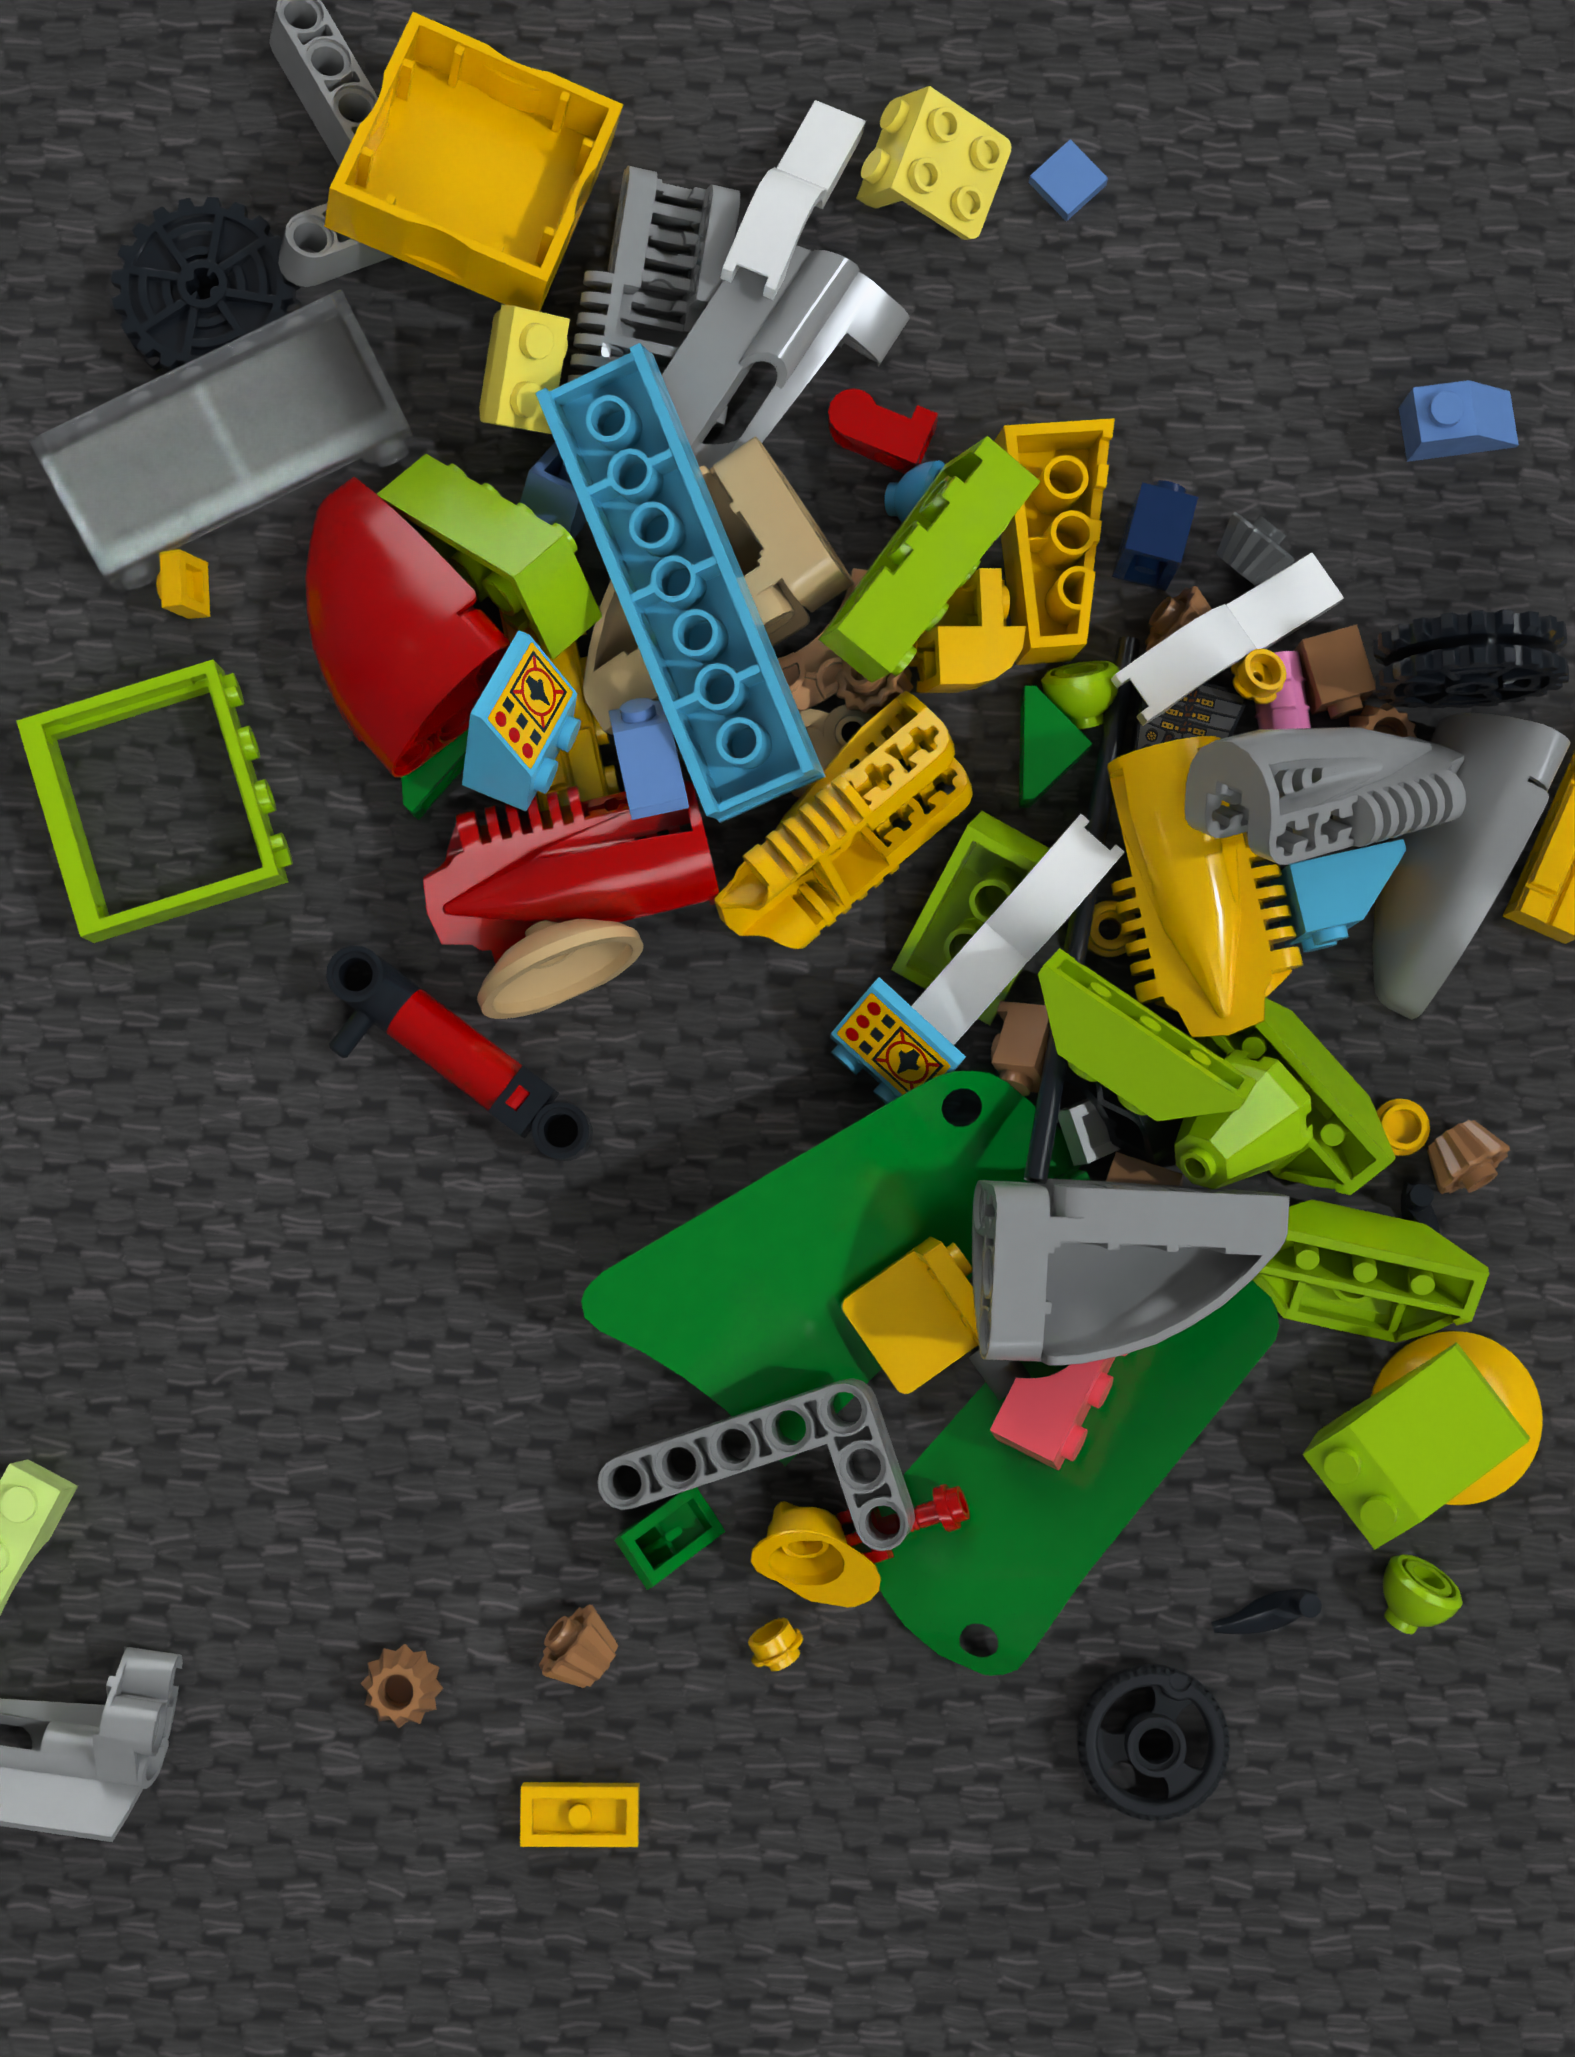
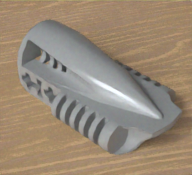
[567,166,740,427]
[1184,727,1466,865]

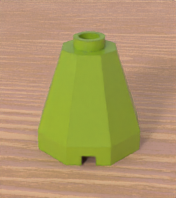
[1174,1049,1313,1190]

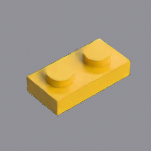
[520,1782,640,1847]

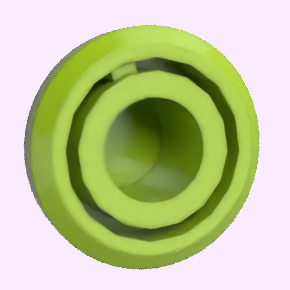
[1041,661,1120,729]
[1383,1555,1463,1634]

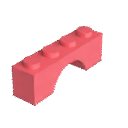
[990,1353,1128,1471]

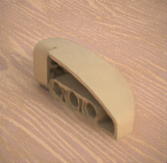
[583,436,854,735]

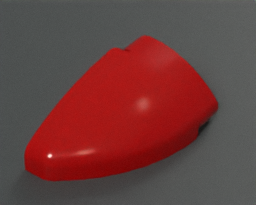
[305,477,511,777]

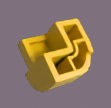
[908,568,1026,693]

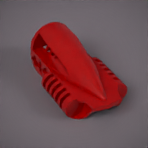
[423,780,719,964]

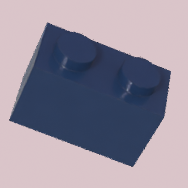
[1112,480,1198,591]

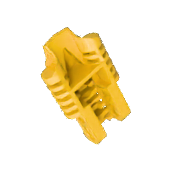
[714,691,973,949]
[1107,736,1303,1038]

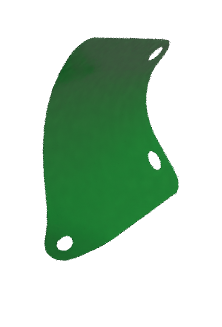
[581,1071,1279,1676]

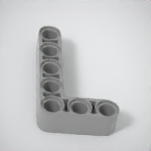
[269,0,393,287]
[598,1378,915,1551]

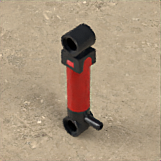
[326,945,593,1161]

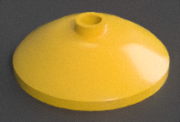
[1371,1331,1543,1505]

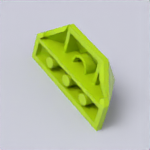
[1038,948,1257,1121]
[1196,998,1396,1195]
[1252,1199,1489,1343]

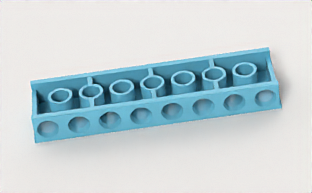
[536,343,826,823]

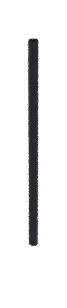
[1023,636,1141,1184]

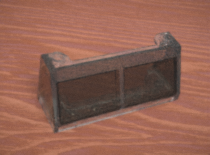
[29,289,417,590]

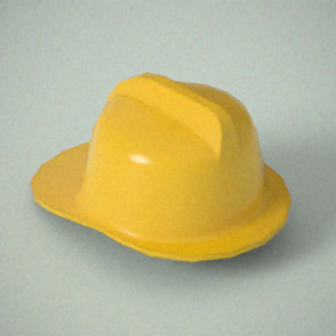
[751,1501,881,1608]

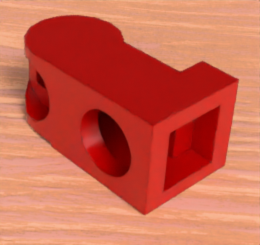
[828,388,938,474]

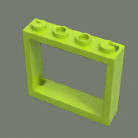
[16,659,293,943]

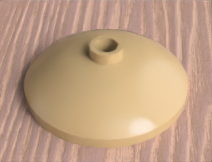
[477,919,644,1019]

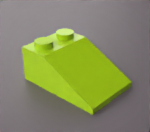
[891,811,1050,1025]
[1302,1343,1530,1550]

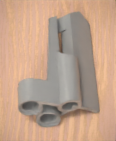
[662,245,910,469]
[0,1647,183,1842]

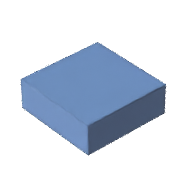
[1029,139,1108,222]

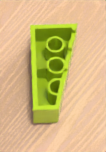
[818,436,1041,683]
[377,454,602,660]

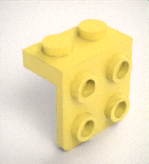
[856,86,1011,240]
[479,304,570,434]

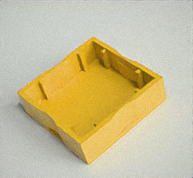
[324,12,623,312]

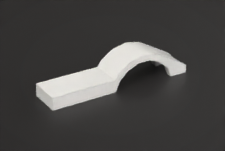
[720,100,866,300]
[1111,553,1344,726]
[911,814,1124,1045]

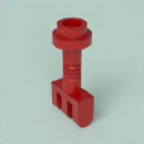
[836,1484,970,1564]

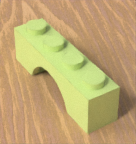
[0,1459,78,1616]

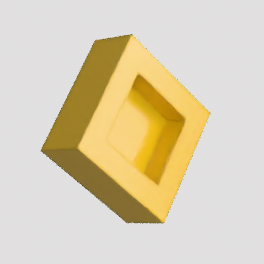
[156,549,210,619]

